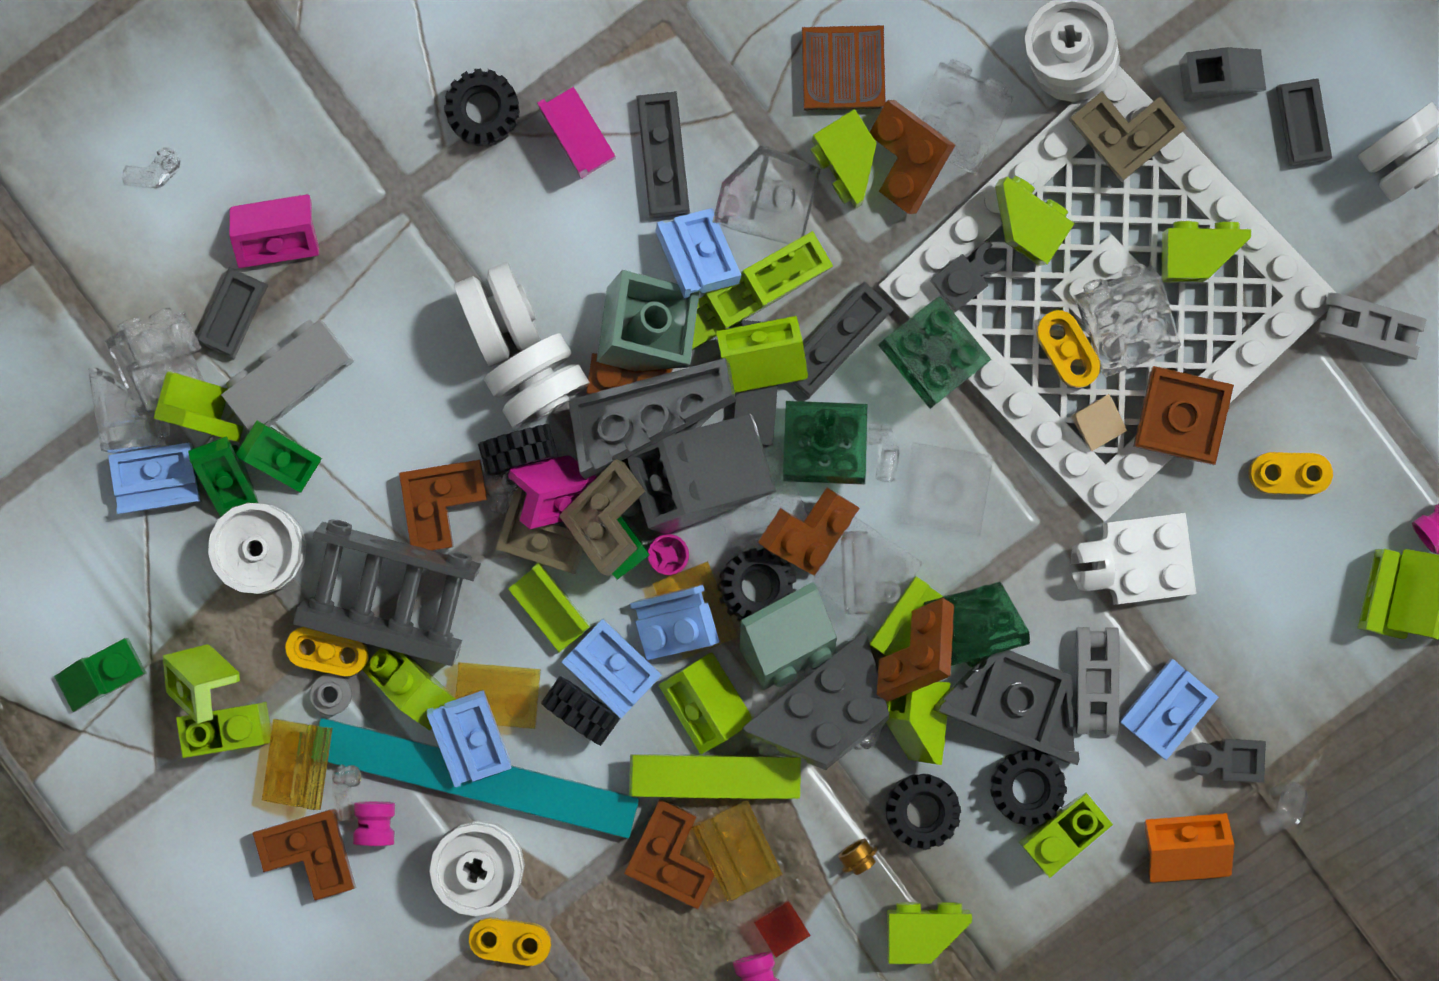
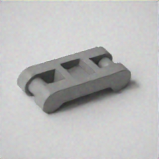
[1318,293,1426,360]
[1075,627,1120,734]

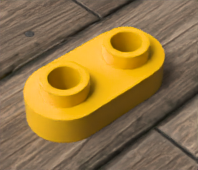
[1036,310,1100,388]
[1248,452,1333,495]
[285,627,369,676]
[469,917,551,966]

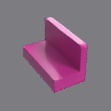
[537,86,616,179]
[229,194,319,268]
[508,455,597,529]

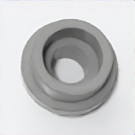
[310,674,352,715]

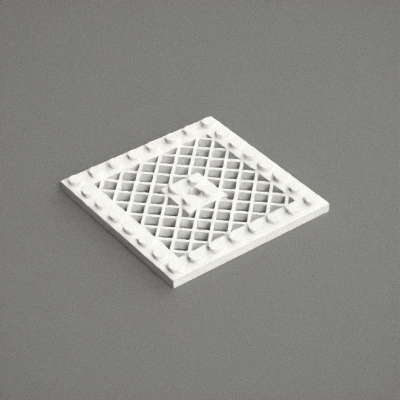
[878,66,1336,523]

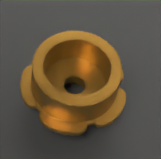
[838,838,877,875]

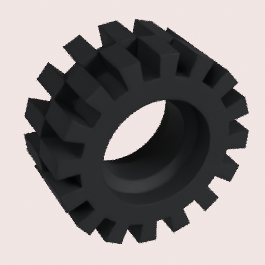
[444,68,520,147]
[478,424,558,476]
[717,548,796,622]
[541,676,620,746]
[990,750,1067,826]
[885,773,961,850]

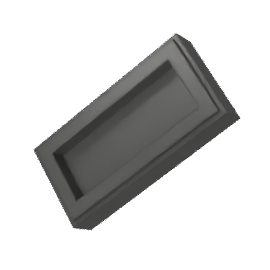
[1276,78,1332,167]
[195,267,268,359]

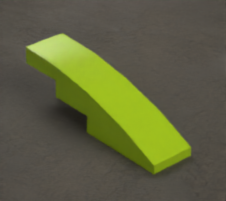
[692,231,833,350]
[629,754,801,799]

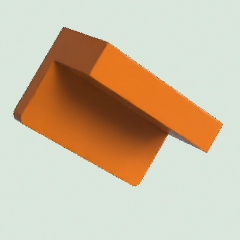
[1145,813,1234,883]

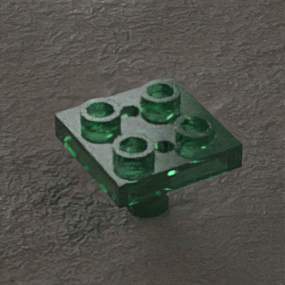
[878,296,992,409]
[783,401,868,485]
[923,581,1030,667]

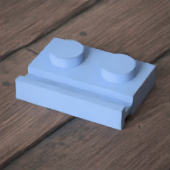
[655,208,741,298]
[108,442,201,514]
[630,585,720,660]
[562,619,662,718]
[1119,659,1219,760]
[427,690,511,787]

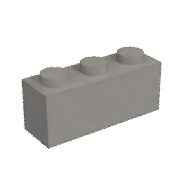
[221,319,354,432]

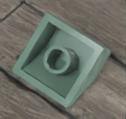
[596,270,699,371]
[739,582,837,690]

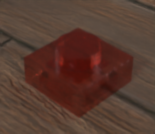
[754,899,811,957]

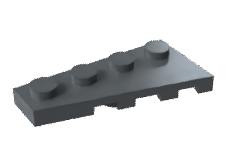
[569,358,736,479]

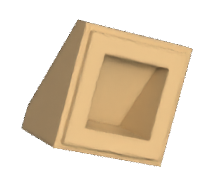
[1071,394,1127,451]

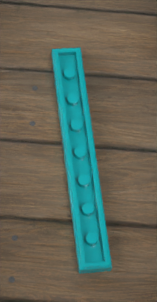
[311,718,639,838]

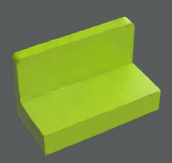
[716,316,808,393]
[153,371,243,442]
[1357,549,1408,639]
[1387,549,1439,640]
[508,563,592,653]
[869,576,953,656]
[163,644,240,724]
[658,653,753,755]

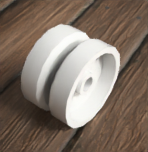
[1024,0,1120,102]
[1357,101,1439,202]
[454,262,541,367]
[483,333,590,429]
[208,503,307,594]
[429,820,525,917]

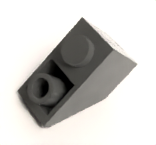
[1179,47,1266,101]

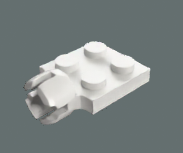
[1071,513,1196,605]

